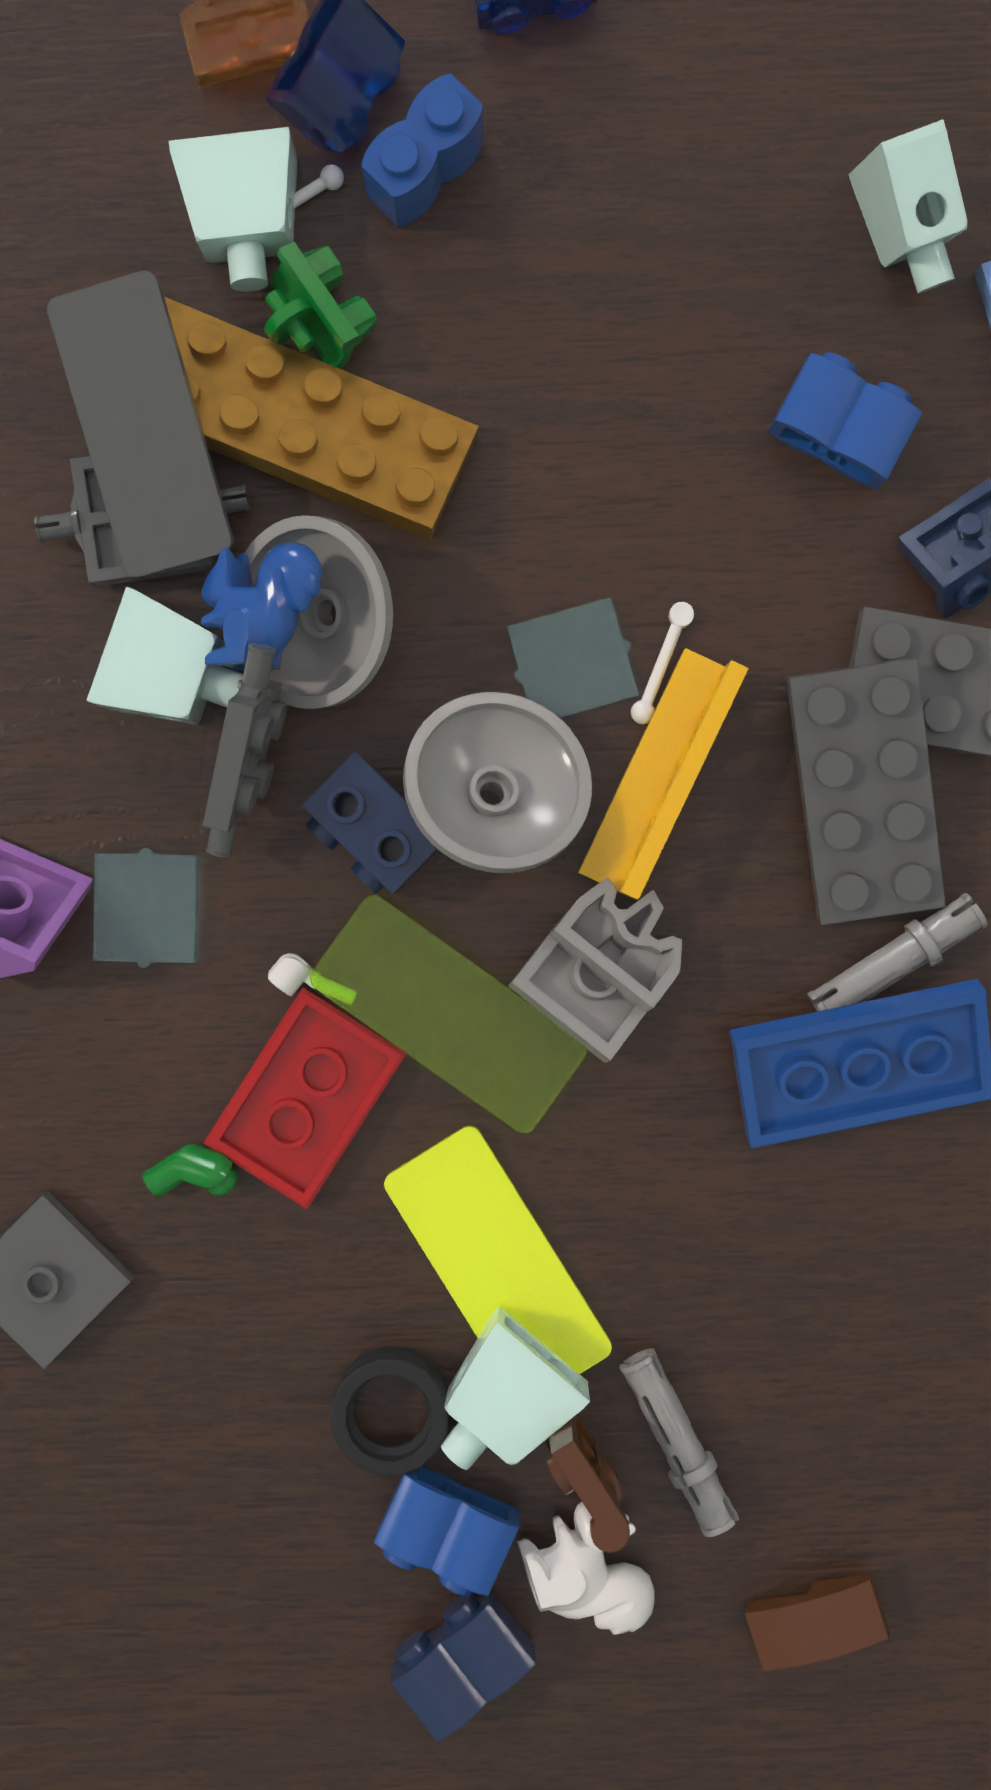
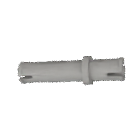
[807,893,988,1012]
[619,1348,739,1537]

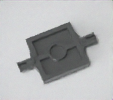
[34,456,250,587]
[202,643,287,858]

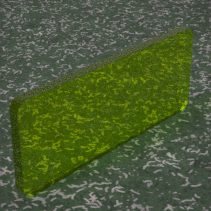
[310,895,587,1133]

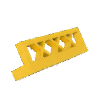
[577,648,749,900]

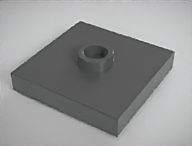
[0,1191,135,1369]

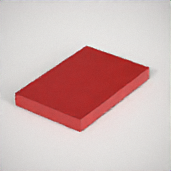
[203,986,408,1209]

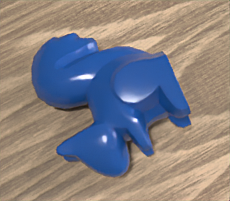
[201,542,323,671]

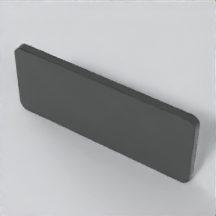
[47,270,234,577]

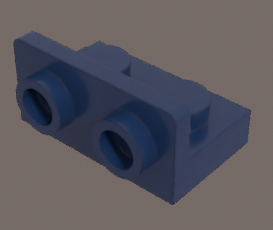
[898,477,991,618]

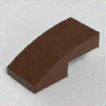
[745,1574,890,1672]

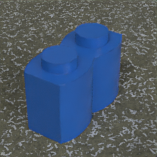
[361,73,484,227]
[768,352,922,489]
[374,1465,520,1596]

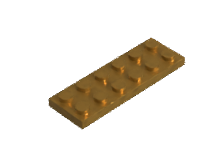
[164,296,479,540]

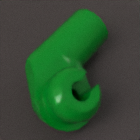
[142,1144,238,1199]

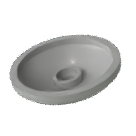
[245,516,393,709]
[403,692,592,873]

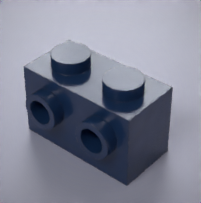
[301,751,438,894]

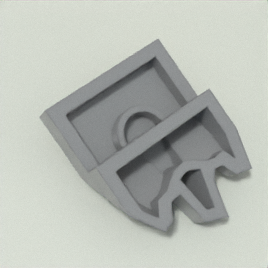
[508,877,682,1063]

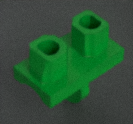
[264,241,377,369]

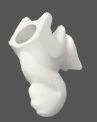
[517,1502,655,1635]

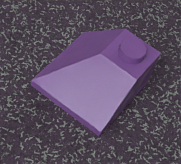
[0,839,93,978]

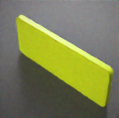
[384,1125,612,1374]

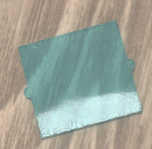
[507,597,638,718]
[93,848,198,968]

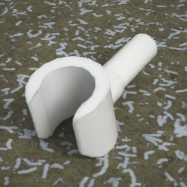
[268,953,357,1005]

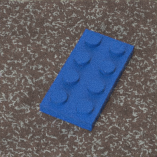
[729,979,991,1149]

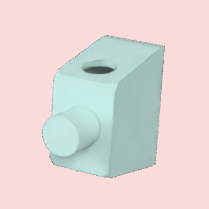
[848,119,968,294]
[169,127,298,292]
[86,587,243,725]
[440,1306,590,1470]

